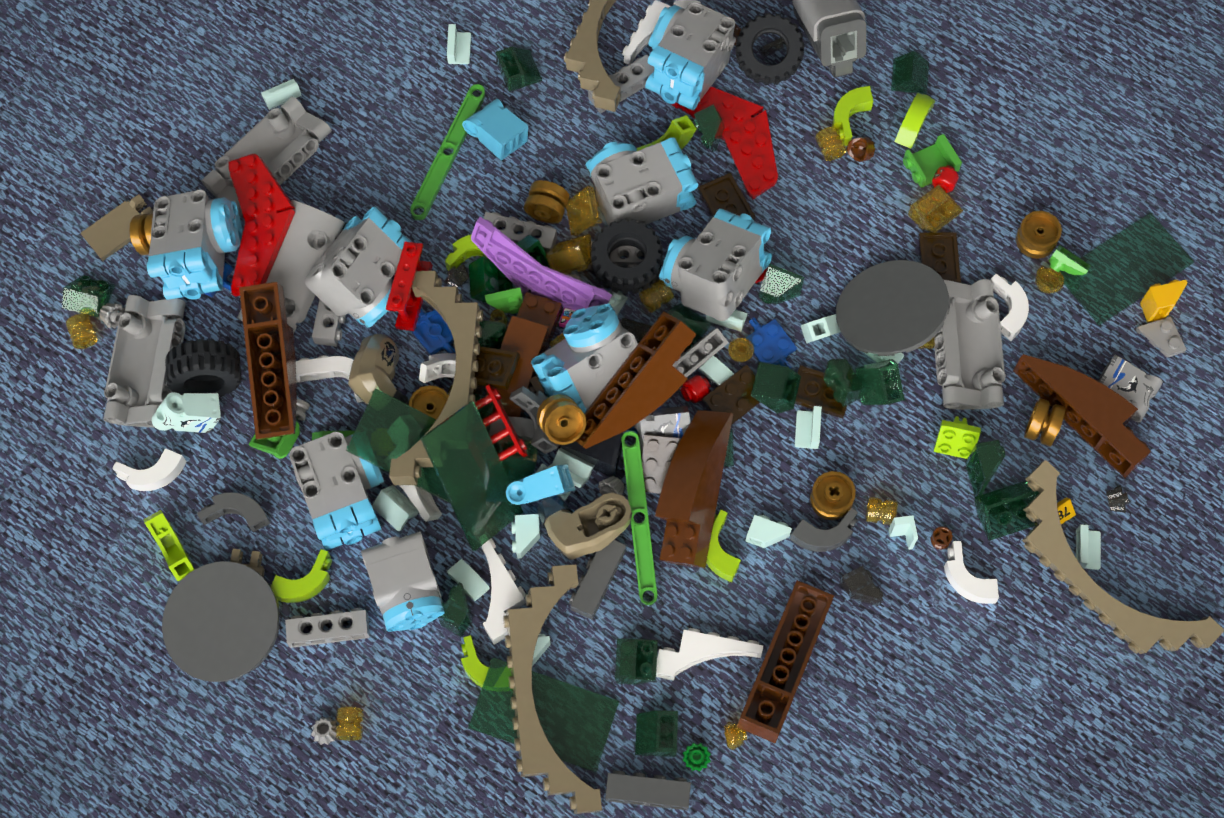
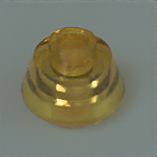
[728,338,754,362]
[724,722,747,750]

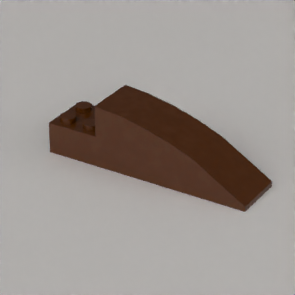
[239,282,297,440]
[476,292,562,445]
[576,311,696,449]
[1013,354,1151,478]
[655,410,733,568]
[737,580,834,743]

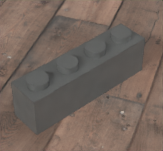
[569,540,626,620]
[605,771,691,811]

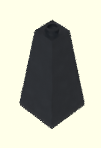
[557,432,623,477]

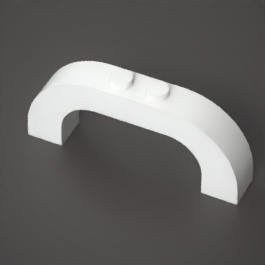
[296,356,363,402]

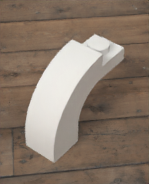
[991,274,1029,341]
[419,353,456,383]
[112,449,187,491]
[944,541,999,604]

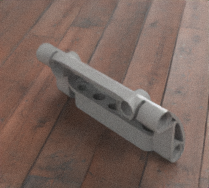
[201,96,332,216]
[237,200,345,334]
[934,279,1006,410]
[103,295,186,427]

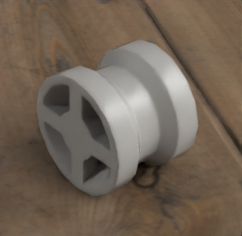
[296,399,310,421]

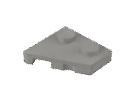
[1136,317,1186,358]

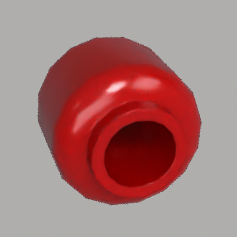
[932,166,959,194]
[681,375,710,403]

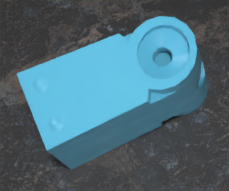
[462,98,528,161]
[506,464,576,505]

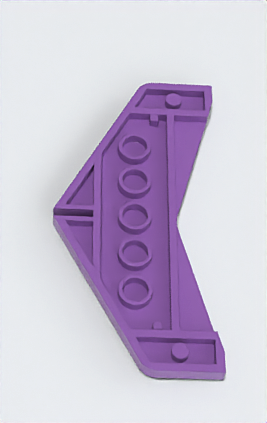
[471,217,612,310]

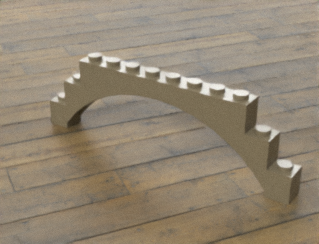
[564,0,621,112]
[389,271,483,485]
[1022,460,1224,654]
[503,564,602,814]

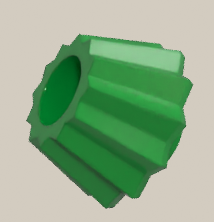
[683,742,711,771]

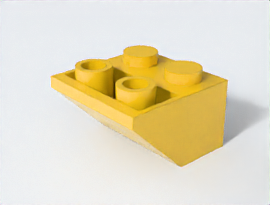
[1140,280,1187,323]

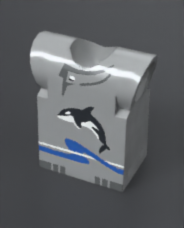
[1098,355,1163,422]

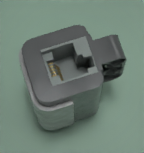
[792,0,866,78]

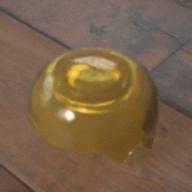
[1035,266,1064,294]

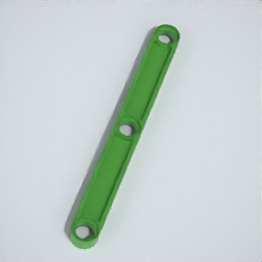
[410,84,485,220]
[622,431,657,606]

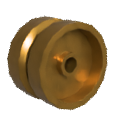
[524,180,570,224]
[1015,211,1062,259]
[129,212,153,255]
[409,385,449,434]
[537,394,586,445]
[1024,398,1066,447]
[810,471,856,520]

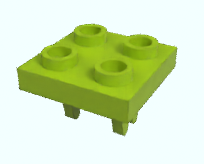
[933,416,981,460]

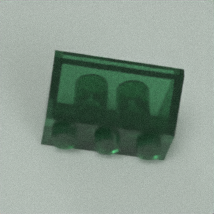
[965,440,1005,500]
[974,481,1039,541]

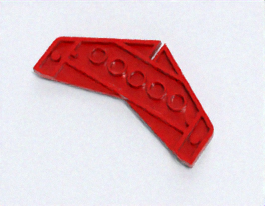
[671,87,778,200]
[229,154,295,297]

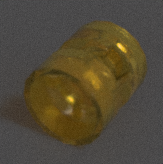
[815,127,846,161]
[638,279,674,313]
[66,314,98,349]
[866,496,898,525]
[336,707,364,741]

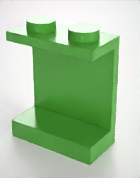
[903,134,962,188]

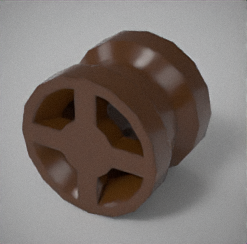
[930,526,953,550]

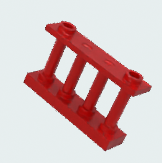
[386,242,433,331]
[468,385,528,478]

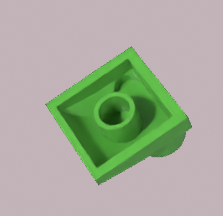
[1048,245,1091,275]
[249,421,300,459]

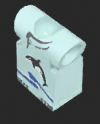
[152,392,221,433]

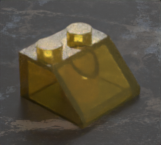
[546,234,592,275]

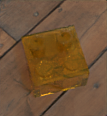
[908,185,963,233]

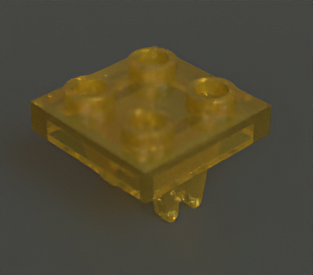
[566,186,602,236]

